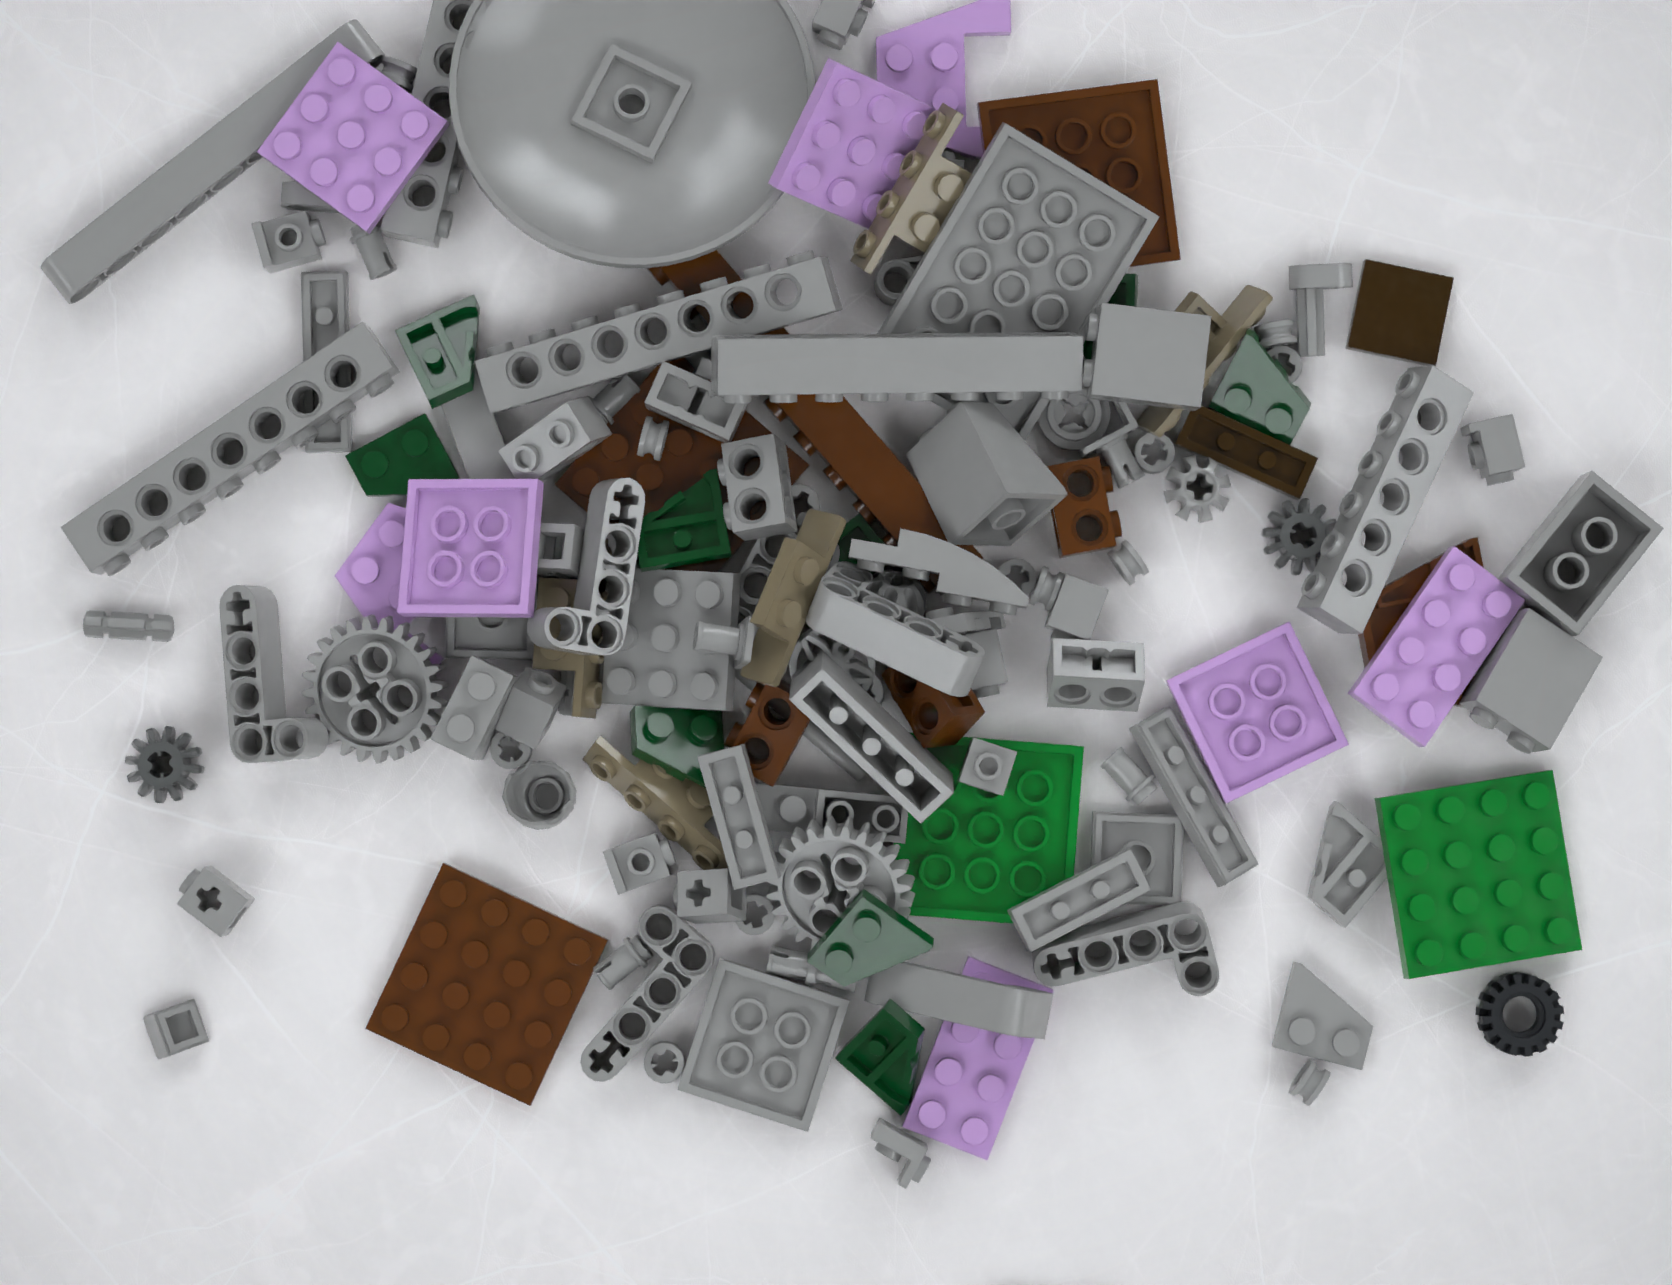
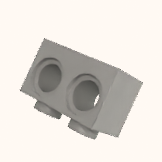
[644,361,748,443]
[498,396,612,482]
[717,434,797,541]
[1047,638,1145,712]

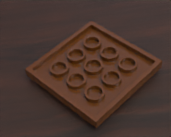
[977,79,1181,267]
[554,358,810,572]
[365,863,609,1106]

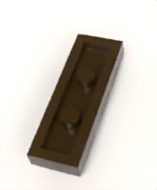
[1174,405,1318,501]

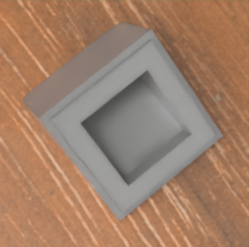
[143,999,209,1059]

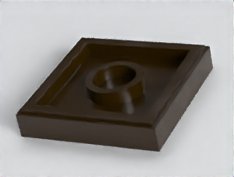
[1345,259,1454,366]

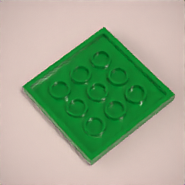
[893,732,1084,924]
[1374,770,1582,979]

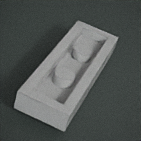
[697,744,781,890]
[1007,848,1151,952]

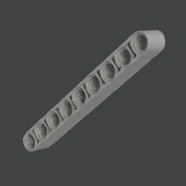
[40,19,385,304]

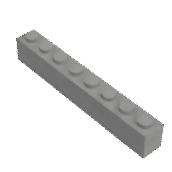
[711,332,1083,403]

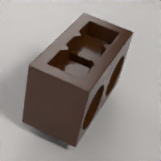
[1047,456,1122,559]
[881,666,985,748]
[724,679,811,787]

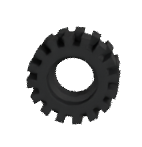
[1475,972,1564,1057]

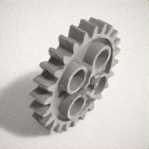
[301,614,449,764]
[766,816,915,949]

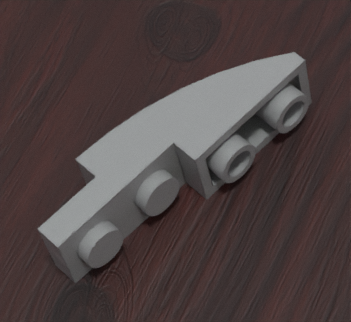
[849,528,1029,615]
[755,783,908,844]

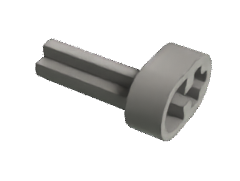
[1288,263,1353,357]

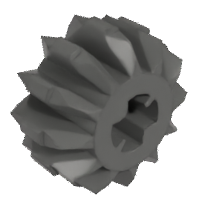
[1261,498,1337,576]
[125,726,204,803]

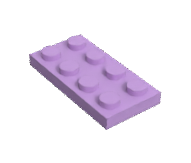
[1348,546,1525,747]
[902,956,1053,1160]

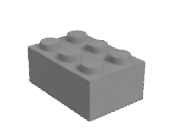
[1498,471,1664,636]

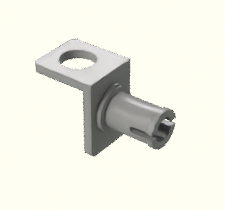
[1078,401,1145,489]
[693,616,787,674]

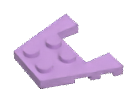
[876,0,1011,159]
[335,503,445,664]

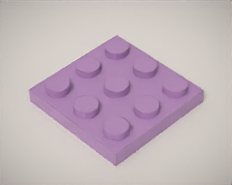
[257,42,450,234]
[768,58,938,229]
[397,479,544,618]
[1165,622,1349,804]

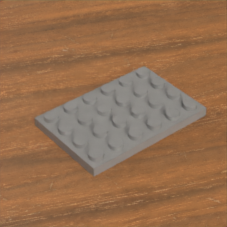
[877,122,1160,441]

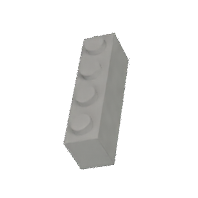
[789,651,954,823]

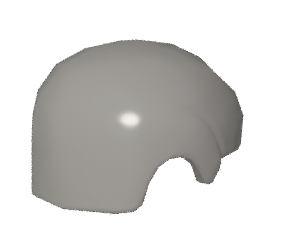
[502,761,576,830]

